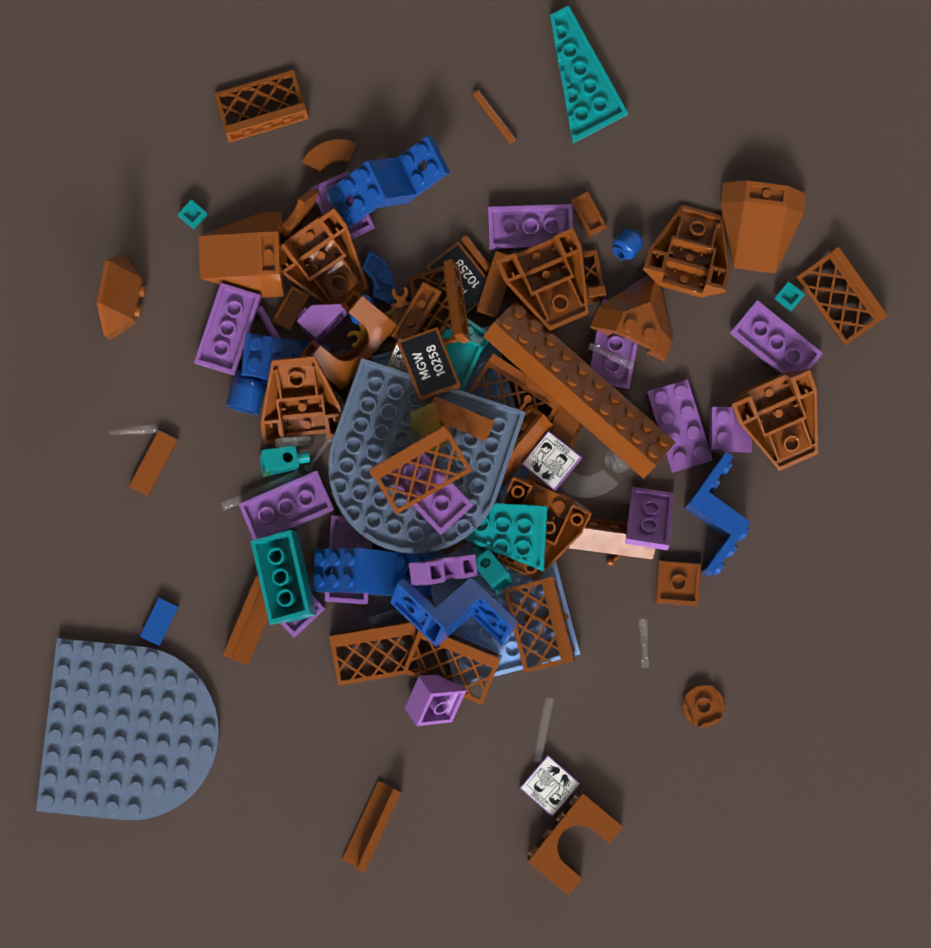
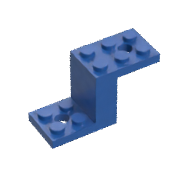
[325,135,451,228]
[684,452,751,577]
[313,548,433,596]
[390,577,518,647]

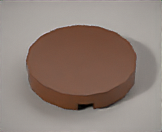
[682,684,725,728]

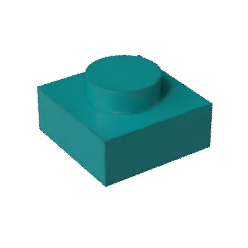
[177,200,208,230]
[775,281,805,312]

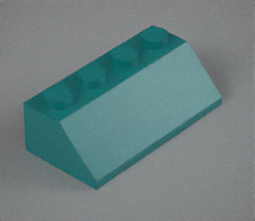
[251,530,317,625]

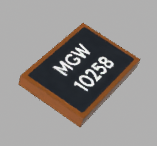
[425,241,487,315]
[397,328,461,402]

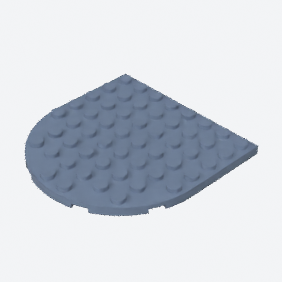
[329,358,526,553]
[36,638,220,820]

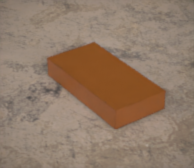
[569,191,607,238]
[271,285,311,333]

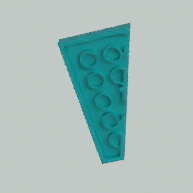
[550,6,628,144]
[465,503,548,572]

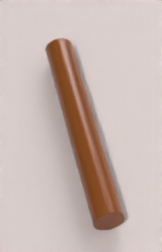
[473,90,517,144]
[461,235,491,274]

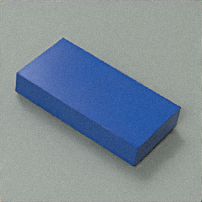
[140,598,179,646]

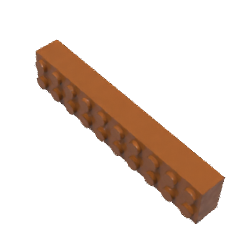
[483,301,676,479]

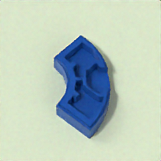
[362,251,395,306]

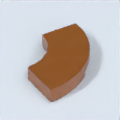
[302,139,358,173]
[281,188,319,240]

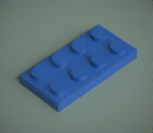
[241,333,330,380]

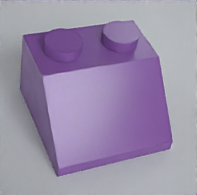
[297,304,347,344]
[709,407,752,453]
[405,675,467,726]

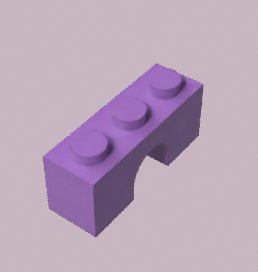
[409,554,478,585]

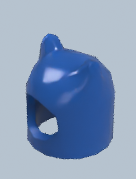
[226,369,268,415]

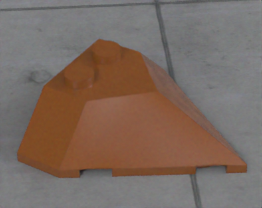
[589,275,673,362]

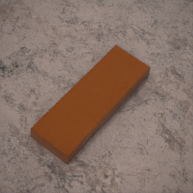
[477,251,508,318]
[391,281,442,341]
[426,396,495,442]
[129,430,178,497]

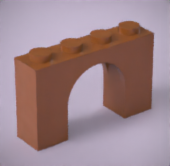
[300,289,397,391]
[527,792,623,896]

